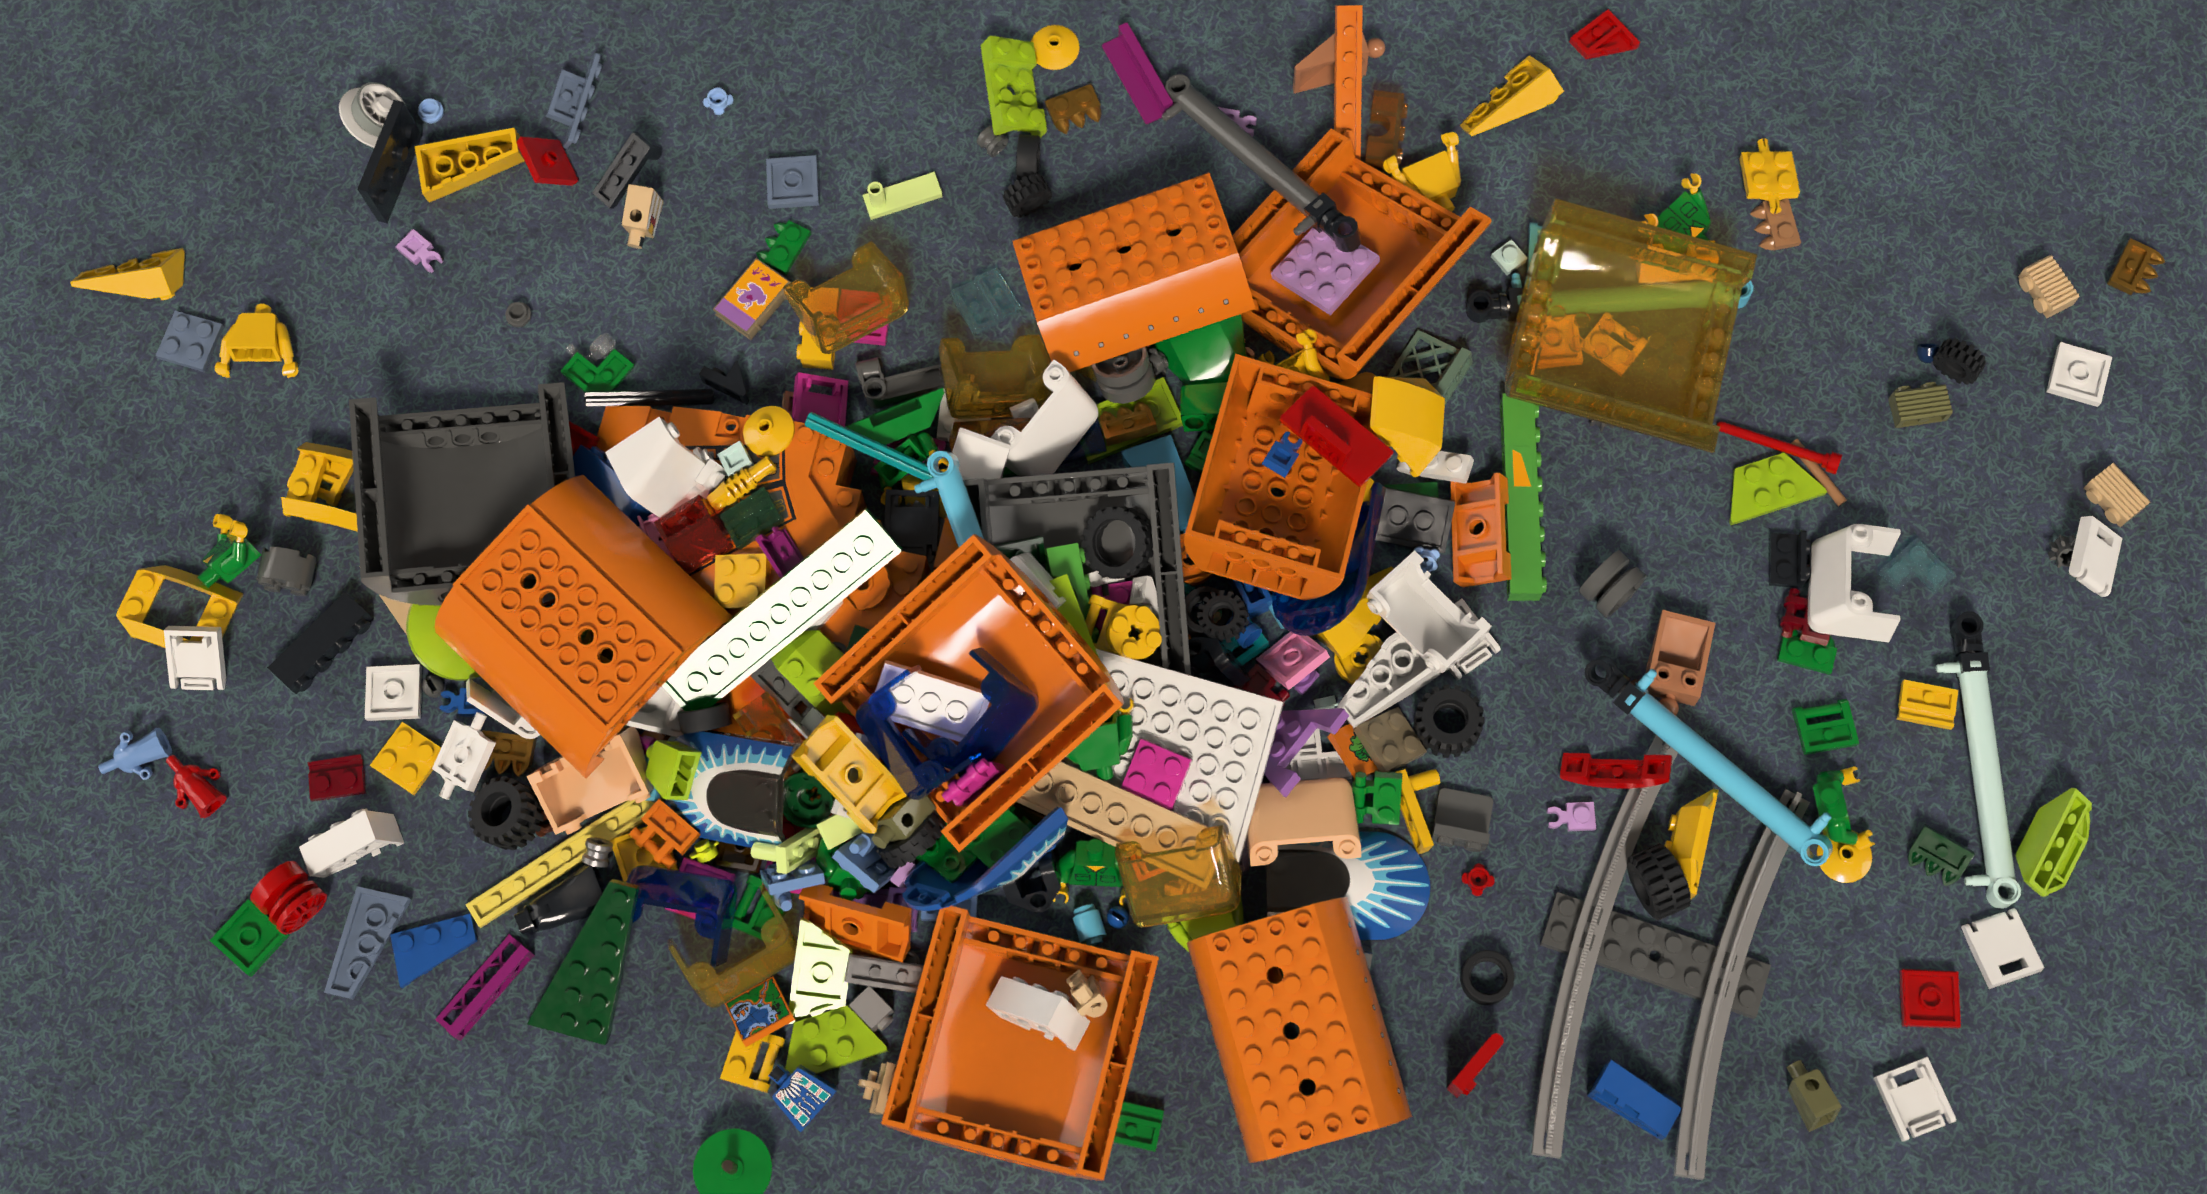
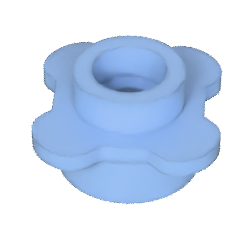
[703,87,733,115]
[1414,546,1440,573]

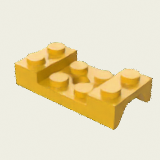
[791,715,909,834]

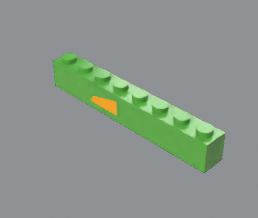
[1500,393,1547,601]

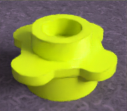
[689,839,719,863]

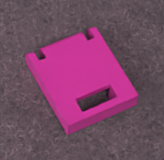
[792,372,848,427]

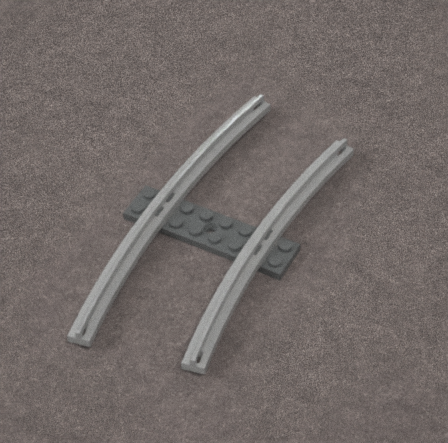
[1531,735,1810,1180]

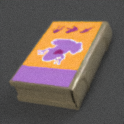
[713,258,794,340]

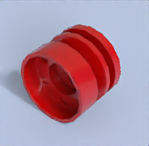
[250,861,327,935]

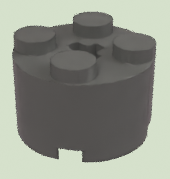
[256,547,317,596]

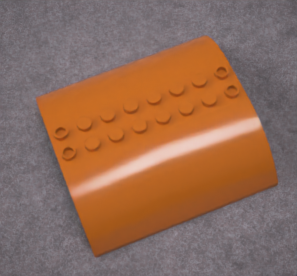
[1232,129,1492,379]
[813,534,1124,852]
[881,906,1159,1181]

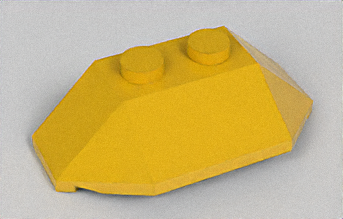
[1664,788,1719,899]

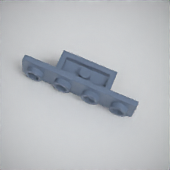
[546,53,602,149]

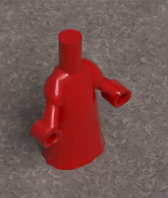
[166,755,227,818]

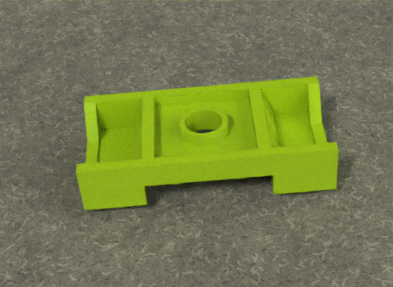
[980,36,1047,138]

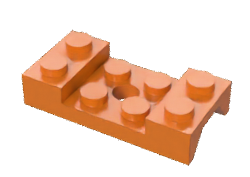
[1450,473,1512,587]
[799,884,912,963]

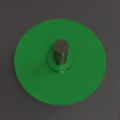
[693,1129,772,1194]

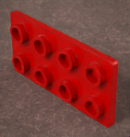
[1279,386,1393,487]

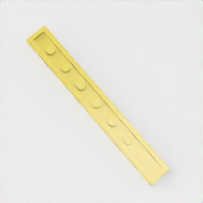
[465,798,662,928]

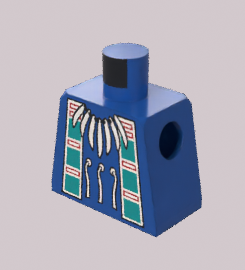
[768,1063,838,1132]

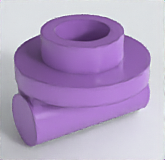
[1294,670,1320,695]

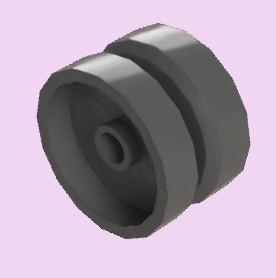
[1092,347,1155,404]
[1579,550,1647,618]

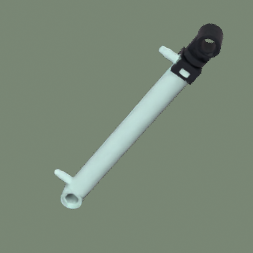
[1936,611,2021,909]

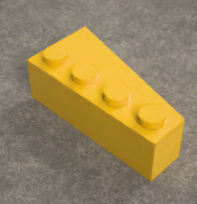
[415,128,524,202]

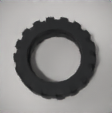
[1082,507,1154,579]
[876,809,947,869]

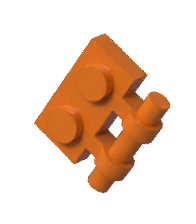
[629,799,701,870]

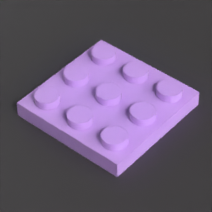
[1271,228,1380,315]

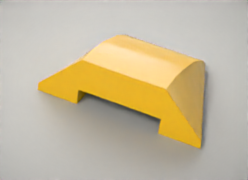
[1370,376,1445,477]

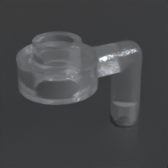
[565,333,616,364]

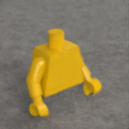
[1383,132,1461,212]
[215,304,298,378]
[1258,329,1330,381]

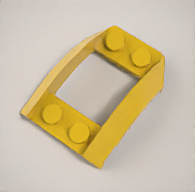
[281,442,358,532]
[116,565,243,648]

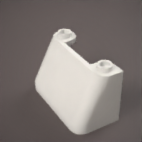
[991,360,1099,477]
[605,417,714,525]
[1367,551,1492,673]

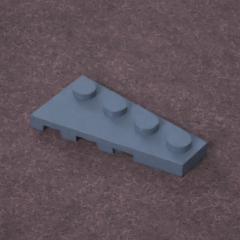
[324,886,411,1000]

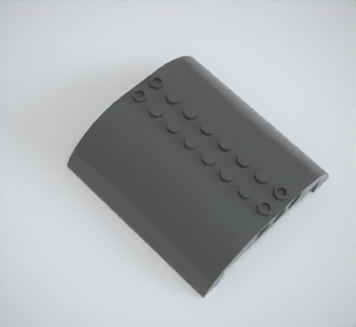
[349,382,575,605]
[963,463,1191,675]

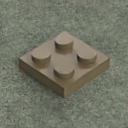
[1353,707,1427,772]

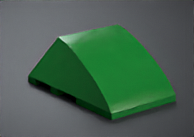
[1148,314,1247,385]
[846,388,945,445]

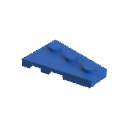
[390,913,478,988]

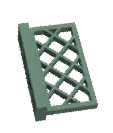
[1387,330,1472,405]

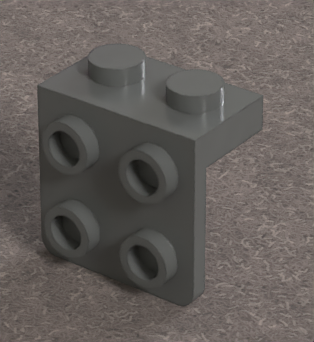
[1431,788,1493,852]

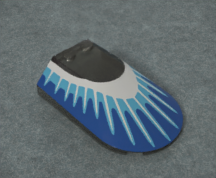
[661,730,801,848]
[1266,832,1430,941]

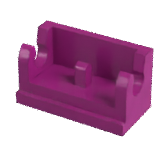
[755,527,804,578]

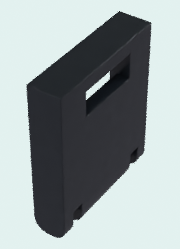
[884,489,940,556]

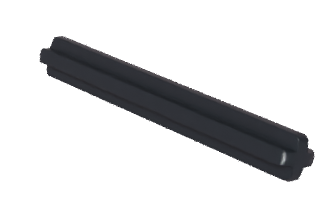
[584,389,714,407]

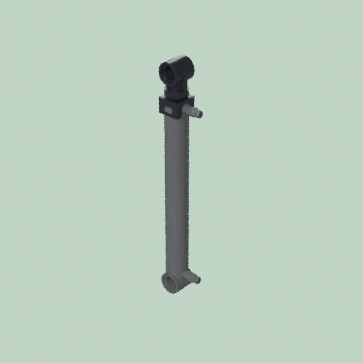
[1162,74,1361,252]

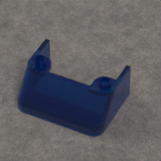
[901,647,1039,777]
[856,665,982,800]
[626,865,737,967]

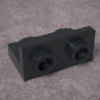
[1769,530,1811,588]

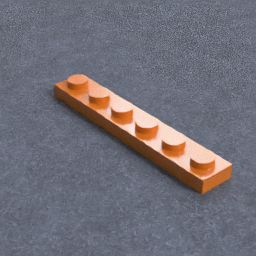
[1334,5,1363,160]

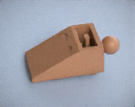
[1293,32,1385,94]
[1645,610,1715,715]

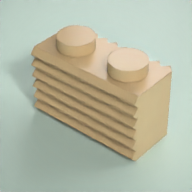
[2018,255,2079,318]
[2084,463,2150,527]

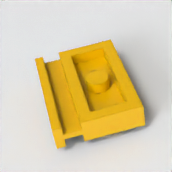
[1897,680,1958,730]

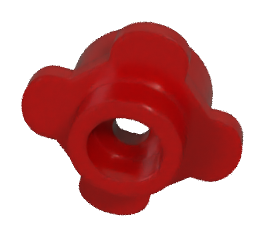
[1461,863,1495,896]

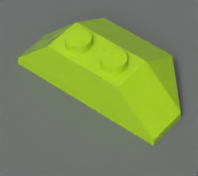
[771,630,853,716]
[2015,788,2092,897]

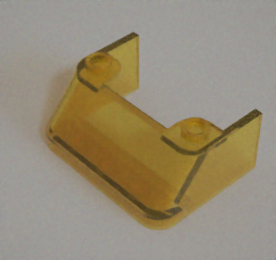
[667,884,797,1008]

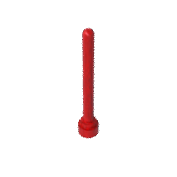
[1716,421,1843,475]

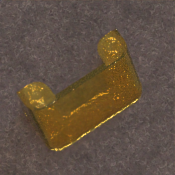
[783,241,909,354]
[939,334,1053,419]
[1115,825,1242,927]

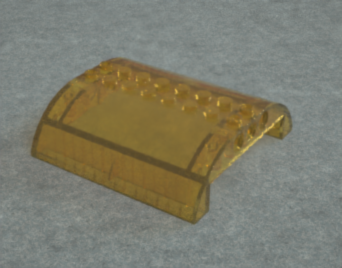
[1505,198,1757,453]

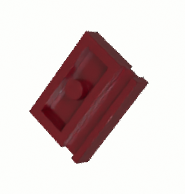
[307,754,366,802]

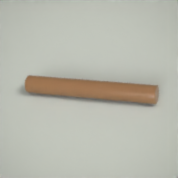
[1791,439,1847,507]

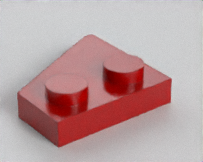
[1569,9,1640,59]

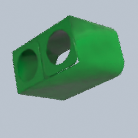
[1180,382,1227,432]

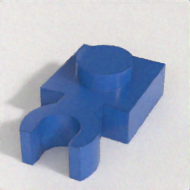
[1262,431,1302,478]
[439,688,489,717]

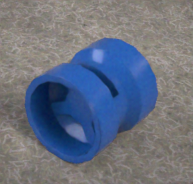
[1225,616,1262,648]

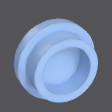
[418,99,444,123]

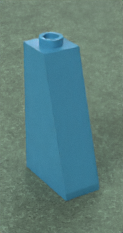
[1121,435,1195,534]

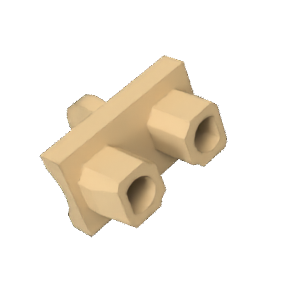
[1066,970,1107,1017]
[858,1062,896,1115]

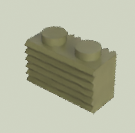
[1888,382,1953,428]

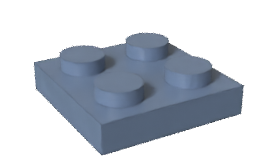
[766,155,819,209]
[155,311,224,372]

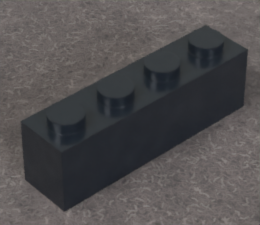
[267,592,373,694]

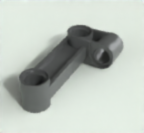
[855,357,964,409]

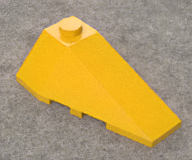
[1314,567,1394,660]

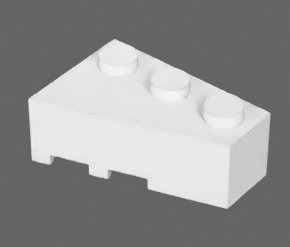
[299,809,404,878]
[986,976,1091,1051]

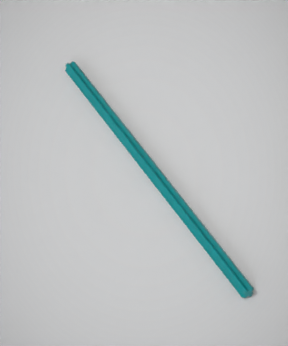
[805,412,1196,596]

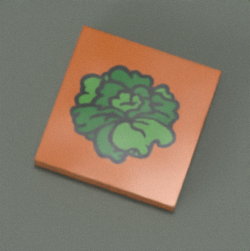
[1327,717,1379,779]

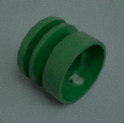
[778,768,835,828]

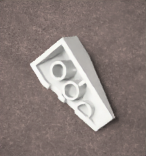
[1337,632,1440,728]

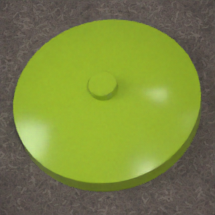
[406,604,481,681]

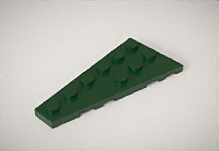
[527,879,640,1045]

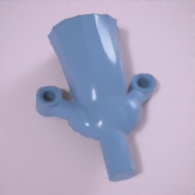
[98,728,172,780]

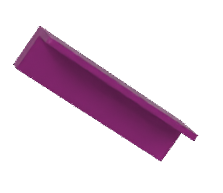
[1102,22,1173,124]

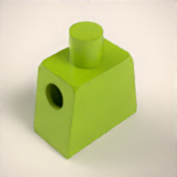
[645,740,702,800]

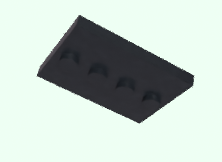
[357,100,423,223]

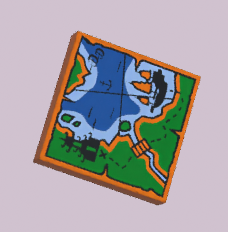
[724,976,795,1047]

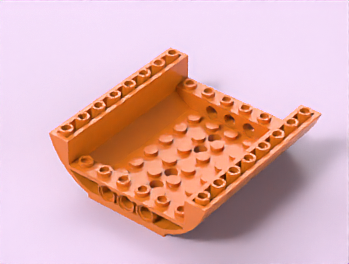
[435,475,733,779]

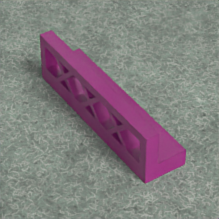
[435,934,535,1041]

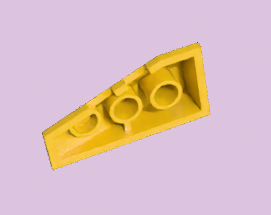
[1460,55,1564,136]
[70,248,185,300]

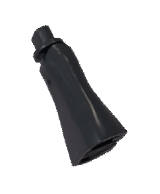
[514,864,605,934]

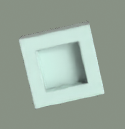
[1491,240,1528,275]
[717,441,754,477]

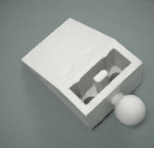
[947,427,1011,480]

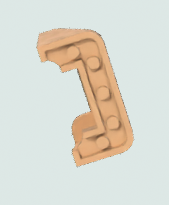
[527,726,654,835]
[1246,777,1361,866]

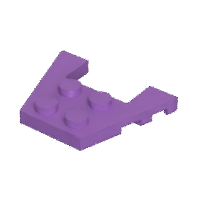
[1264,708,1349,797]

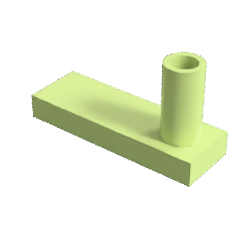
[863,172,943,220]
[751,827,822,874]

